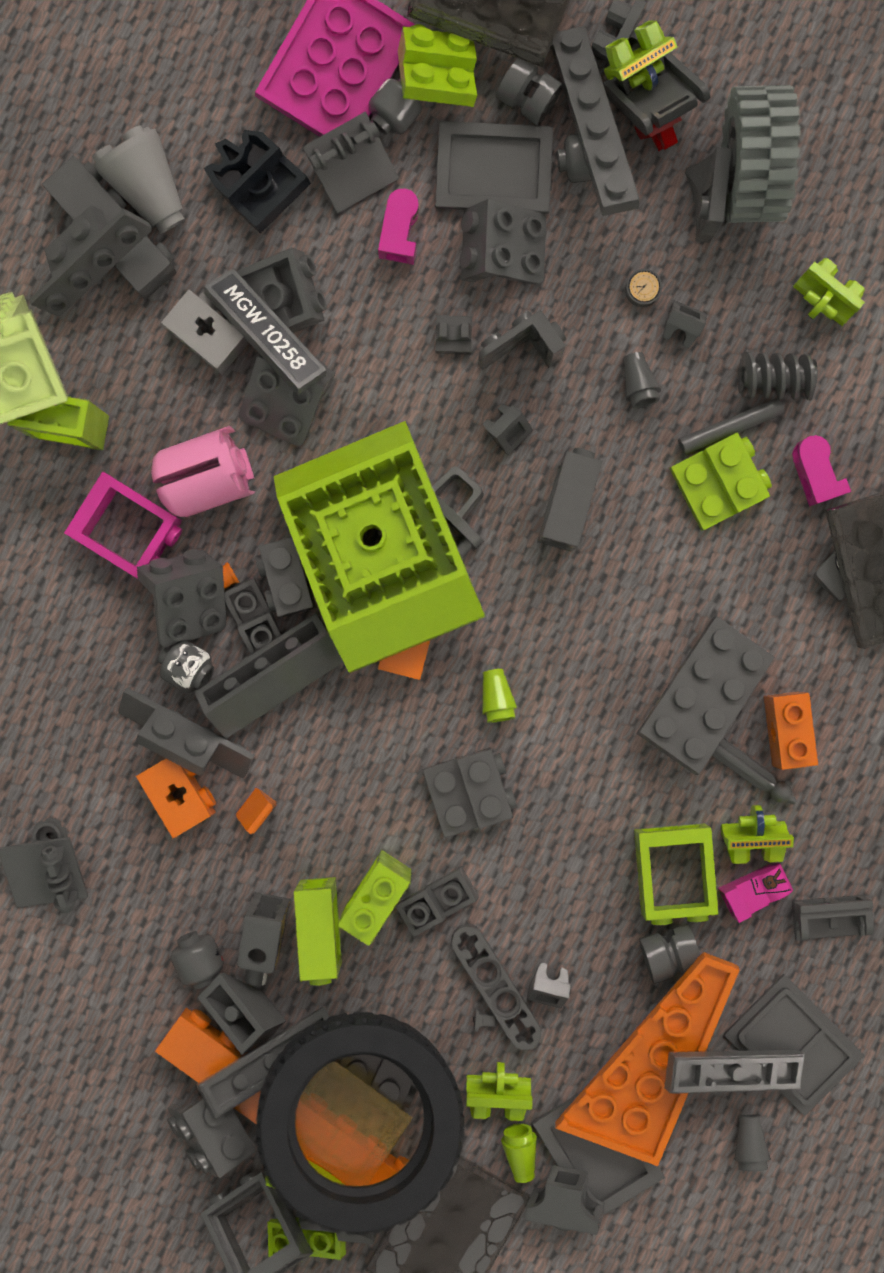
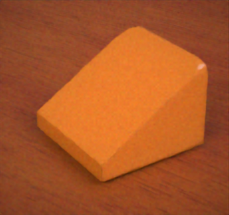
[236,788,277,834]

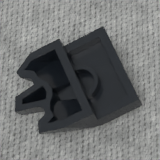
[204,130,311,234]

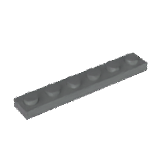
[550,26,640,216]

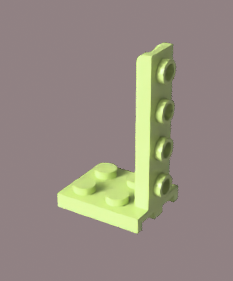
[0,292,68,424]

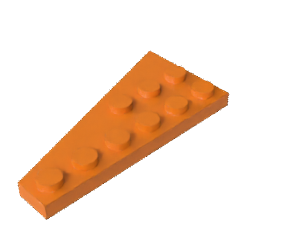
[555,952,740,1166]

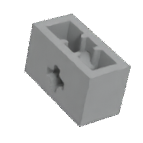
[161,289,249,375]

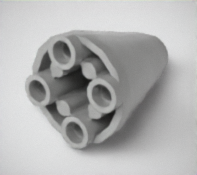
[92,125,185,234]

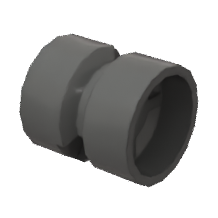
[496,56,563,126]
[639,924,700,984]

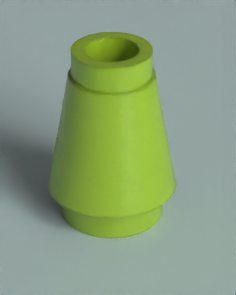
[482,669,517,723]
[501,1123,537,1183]

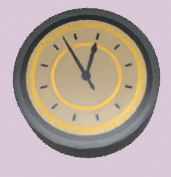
[625,269,662,307]

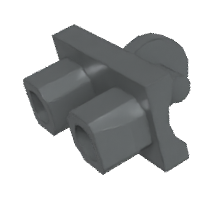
[591,0,646,69]

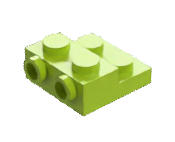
[397,24,477,107]
[669,432,772,531]

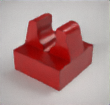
[634,117,682,151]

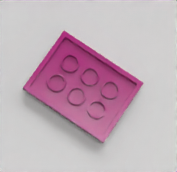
[255,0,415,137]

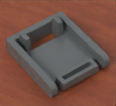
[603,52,710,136]

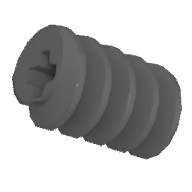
[738,352,818,401]

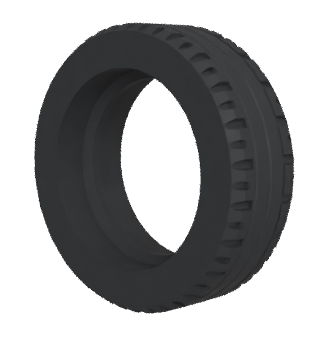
[256,1012,465,1235]

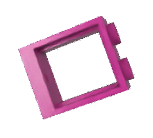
[64,471,183,579]

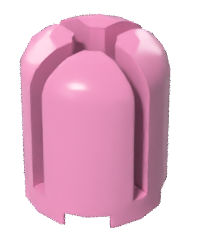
[151,426,255,517]

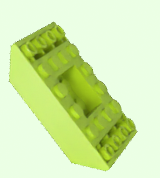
[274,421,486,673]

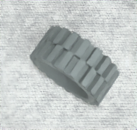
[721,85,800,223]

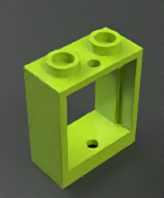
[7,397,109,451]
[634,823,719,925]
[337,850,412,946]
[294,877,342,986]

